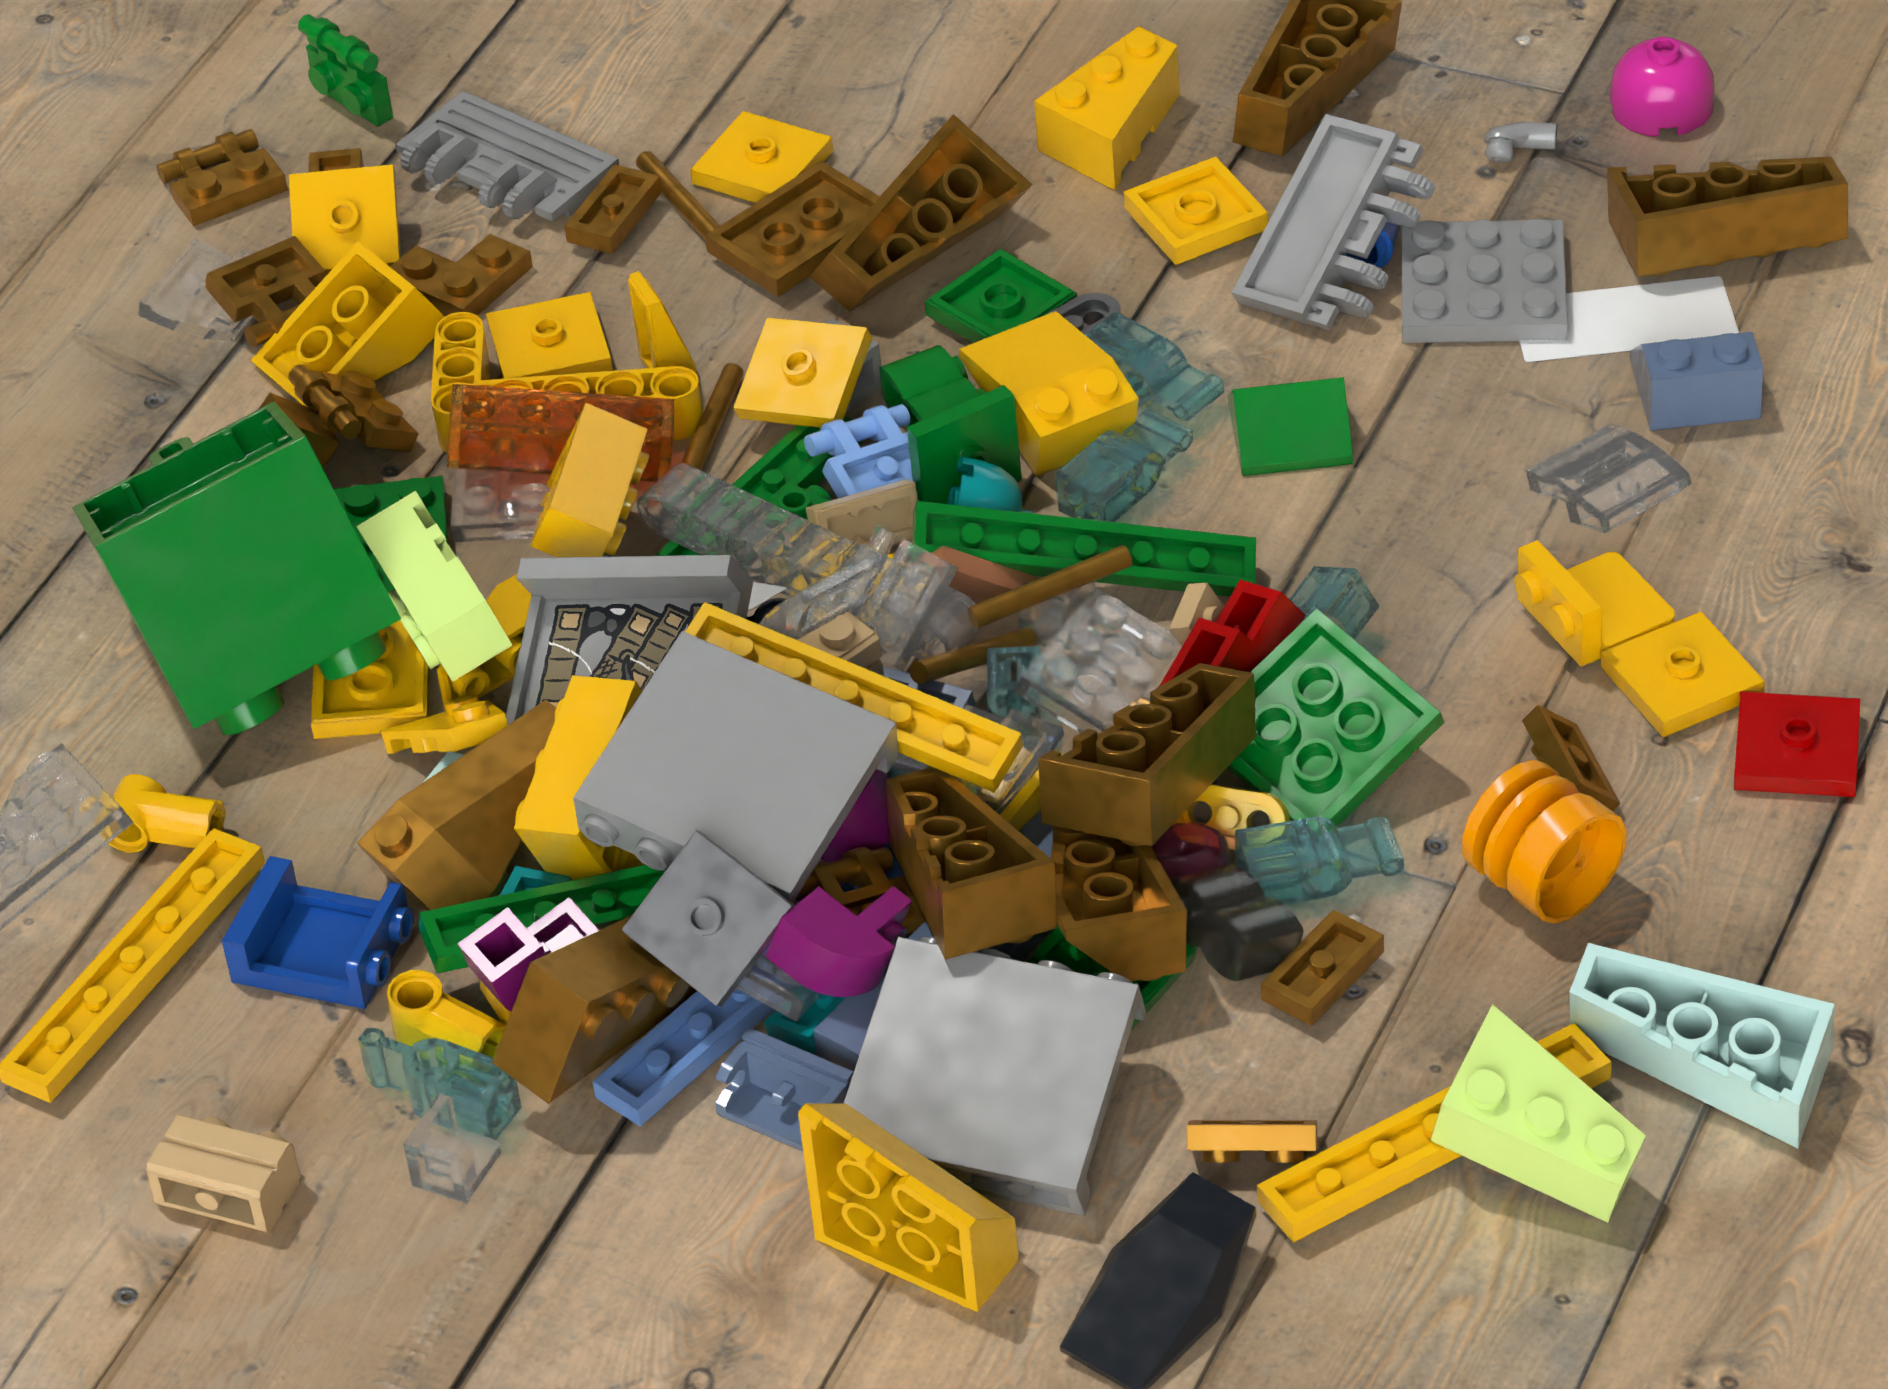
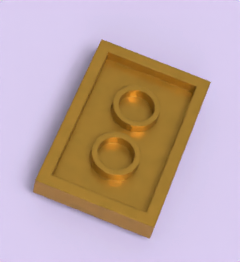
[705,161,880,297]

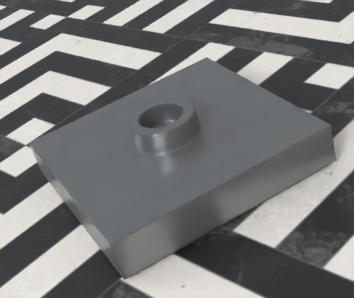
[622,830,795,1007]

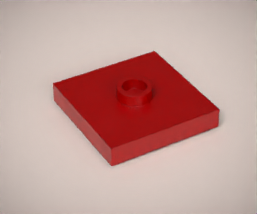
[1734,691,1860,797]

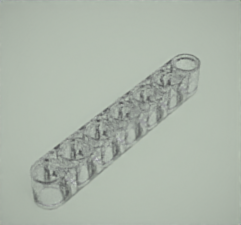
[637,463,983,659]

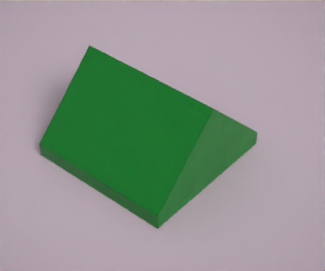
[1228,377,1353,476]

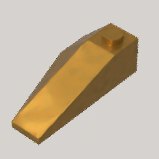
[357,700,556,911]
[1051,826,1187,981]

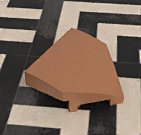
[910,546,1039,605]

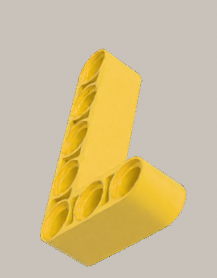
[431,312,703,456]

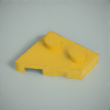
[380,694,508,754]

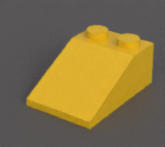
[250,241,445,411]
[959,311,1139,476]

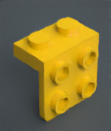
[1514,540,1675,667]

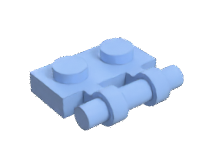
[804,404,912,498]

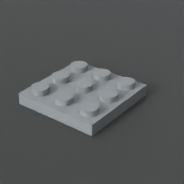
[1401,219,1567,343]

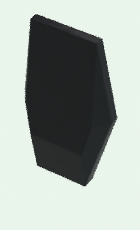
[1060,1172,1256,1389]

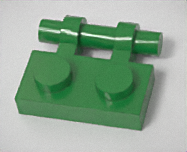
[298,14,394,127]

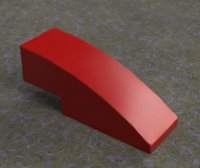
[1149,579,1306,704]

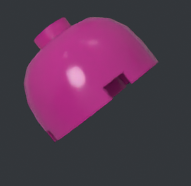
[1610,37,1715,137]

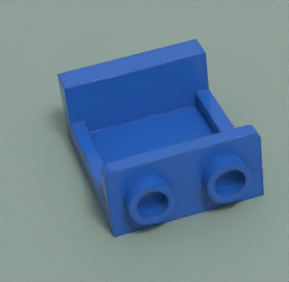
[222,856,414,1009]

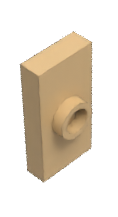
[806,479,918,565]

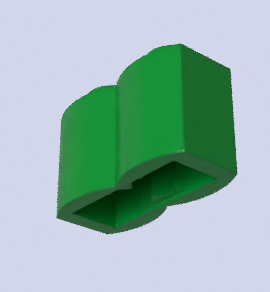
[879,345,986,429]

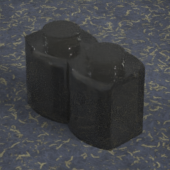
[1171,864,1304,981]

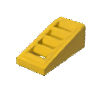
[628,271,697,374]

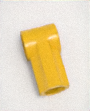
[98,774,226,853]
[387,970,506,1073]

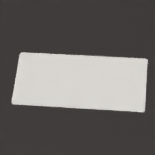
[1519,276,1739,362]

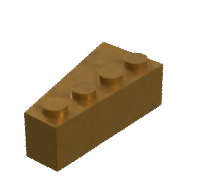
[1233,0,1402,156]
[810,114,1033,312]
[1607,156,1848,277]
[1038,663,1256,846]
[886,767,1057,960]
[492,916,697,1104]

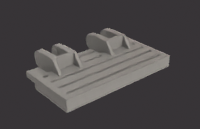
[395,91,619,222]
[1231,114,1436,331]

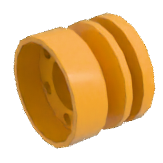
[1462,760,1627,924]

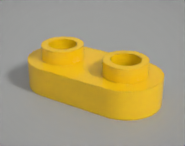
[1171,784,1290,853]

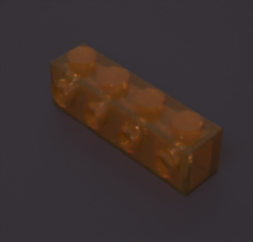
[447,384,674,483]

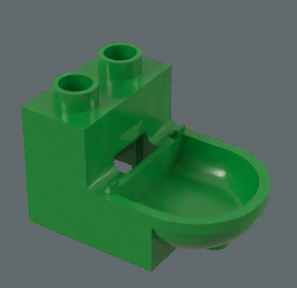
[72,401,401,735]

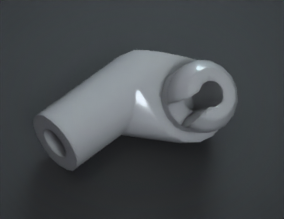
[1484,121,1557,163]

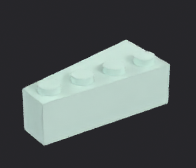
[1569,943,1835,1149]

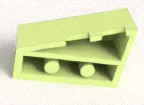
[356,491,512,682]
[1430,1004,1646,1223]

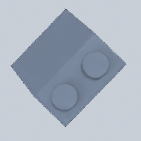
[1630,332,1763,431]

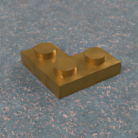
[390,234,533,316]

